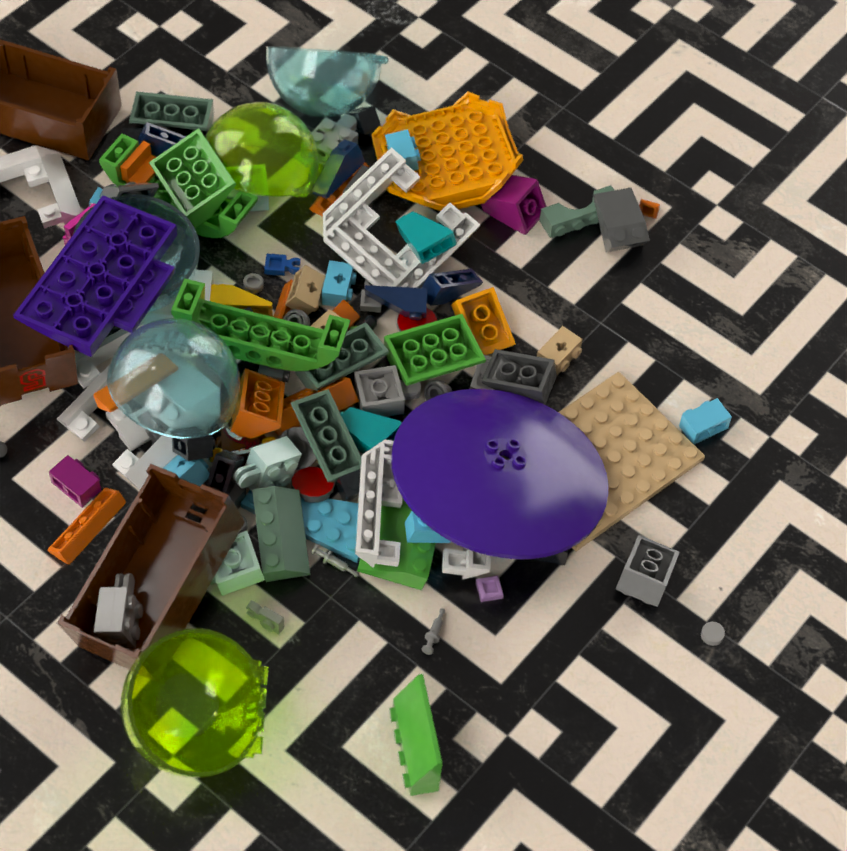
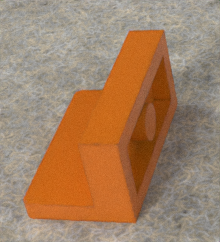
[120,141,156,184]

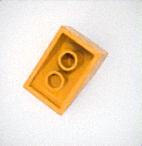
[451,287,516,355]

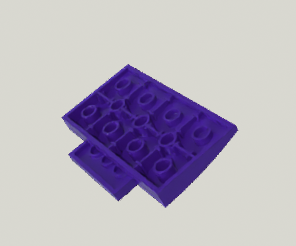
[13,195,177,357]

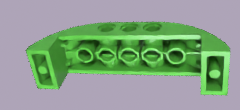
[99,134,258,238]
[171,278,350,371]

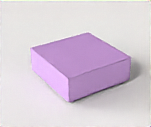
[476,575,503,602]

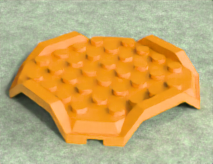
[371,92,523,211]

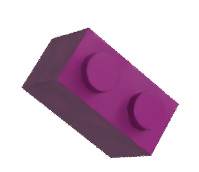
[48,455,101,508]

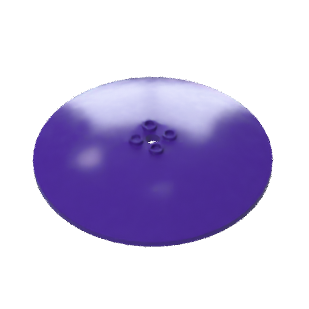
[391,389,608,559]

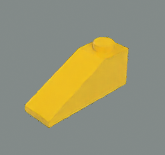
[210,284,273,317]

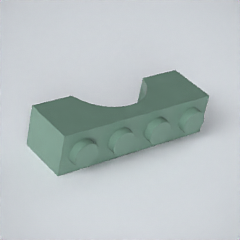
[539,185,614,238]

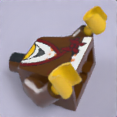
[210,418,275,466]

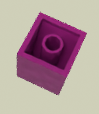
[481,175,546,235]

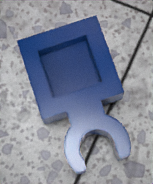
[264,253,301,276]

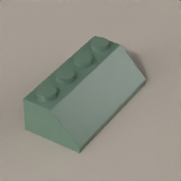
[129,91,214,131]
[295,322,389,391]
[291,389,361,482]
[252,486,311,582]

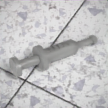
[311,544,359,577]
[422,608,445,655]

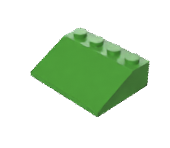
[149,128,237,229]
[384,314,486,386]
[357,497,436,590]
[389,674,442,796]

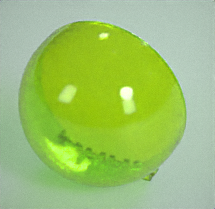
[205,102,324,198]
[121,628,268,778]

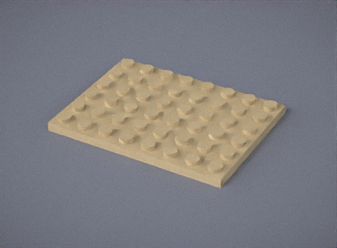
[501,371,705,552]

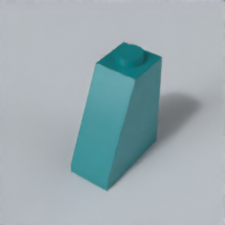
[395,211,457,264]
[340,407,402,454]

